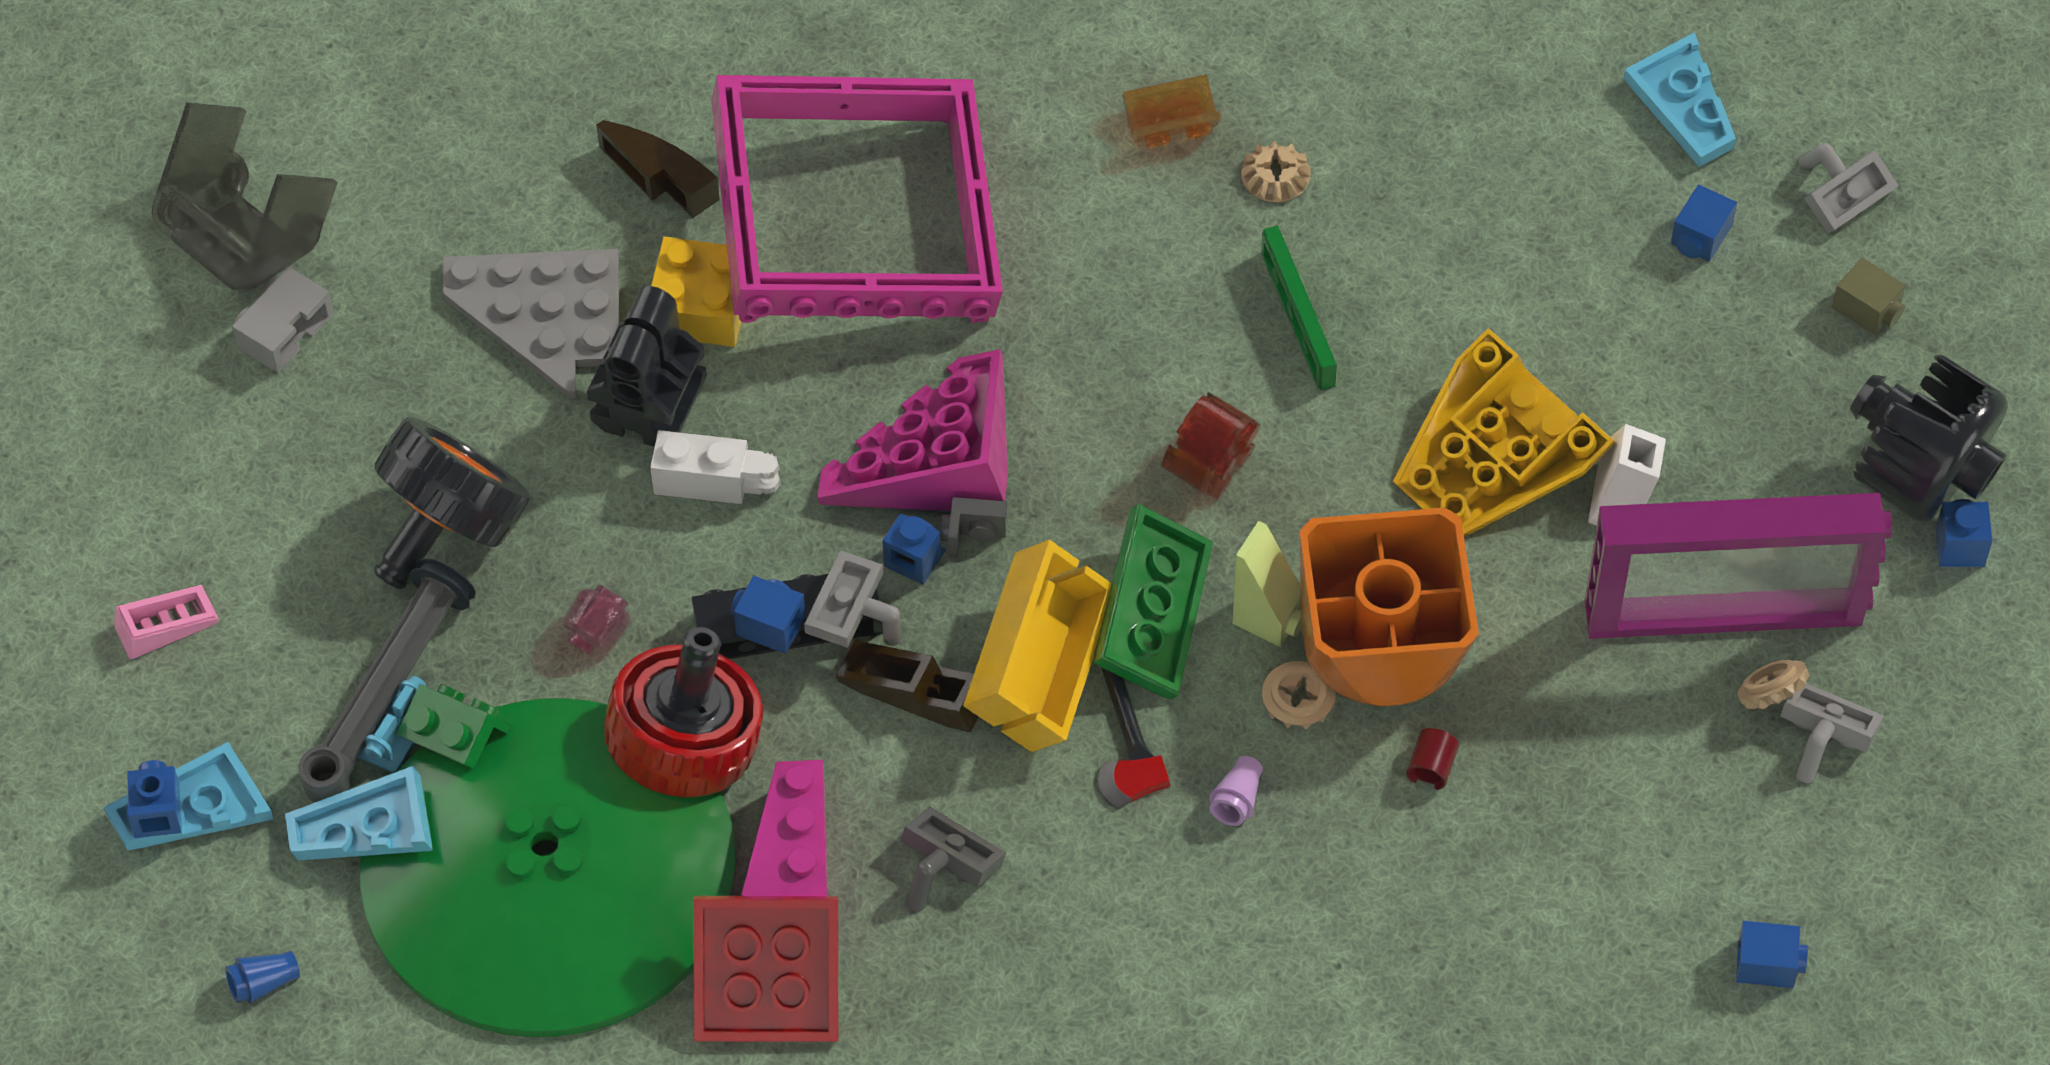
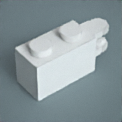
[650,430,781,504]

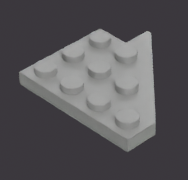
[443,249,620,399]

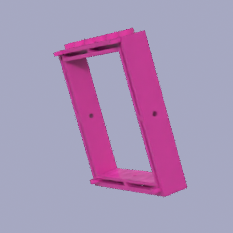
[711,75,1003,323]

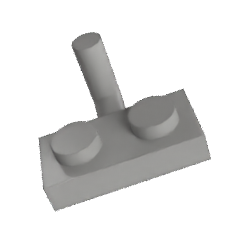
[1799,143,1898,234]
[804,550,901,648]
[1780,683,1884,783]

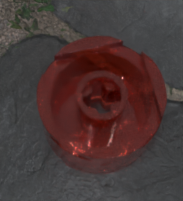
[1162,392,1261,500]

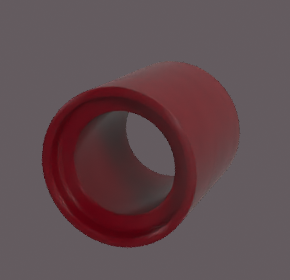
[1406,728,1459,790]

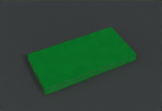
[1093,504,1213,699]

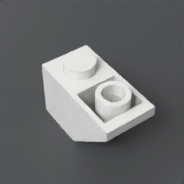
[1588,424,1666,526]

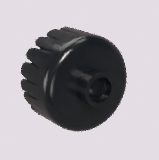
[1850,354,2008,521]

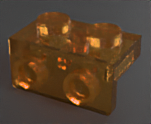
[1122,74,1222,148]

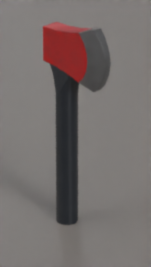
[1096,648,1170,810]

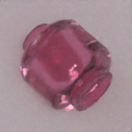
[562,584,631,655]

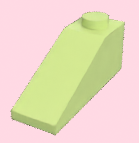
[1232,521,1302,647]

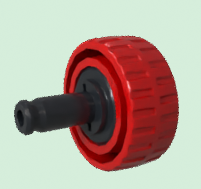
[604,627,763,797]

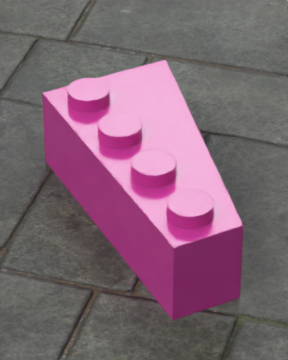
[741,760,828,896]

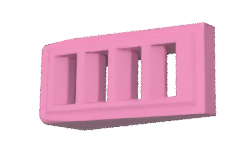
[114,585,218,660]

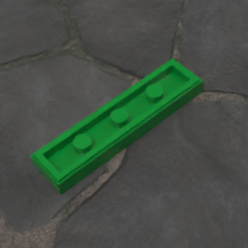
[1261,225,1337,390]

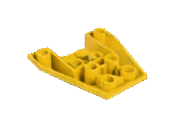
[1393,328,1615,536]

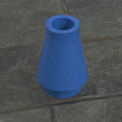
[225,951,300,1004]

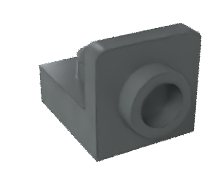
[940,497,1007,557]

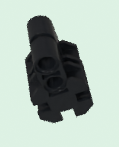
[587,286,707,447]

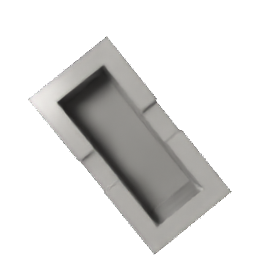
[232,267,334,373]

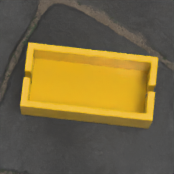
[963,539,1112,752]

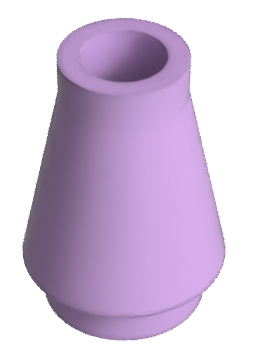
[1209,756,1263,826]

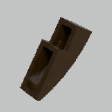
[596,120,720,218]
[835,640,979,733]

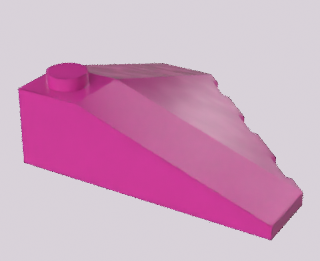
[817,349,1008,511]

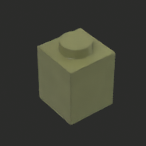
[1832,257,1906,335]

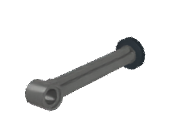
[298,558,476,803]

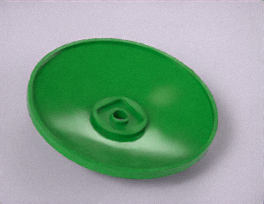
[359,698,736,1037]

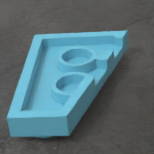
[1623,32,1736,167]
[103,742,274,851]
[285,766,433,861]

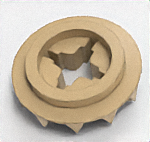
[1241,140,1311,202]
[1737,660,1810,709]
[1262,661,1336,730]

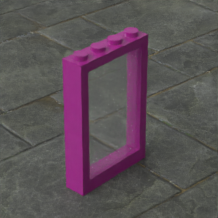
[1584,493,1892,639]

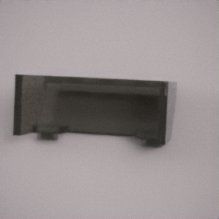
[152,102,338,291]

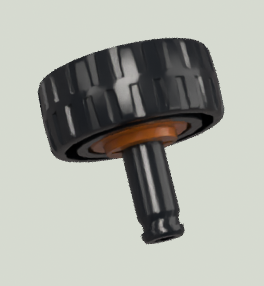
[374,417,530,589]

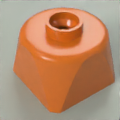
[1299,508,1479,706]

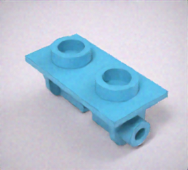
[358,676,426,773]

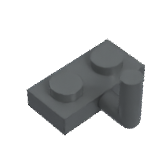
[901,806,1006,911]

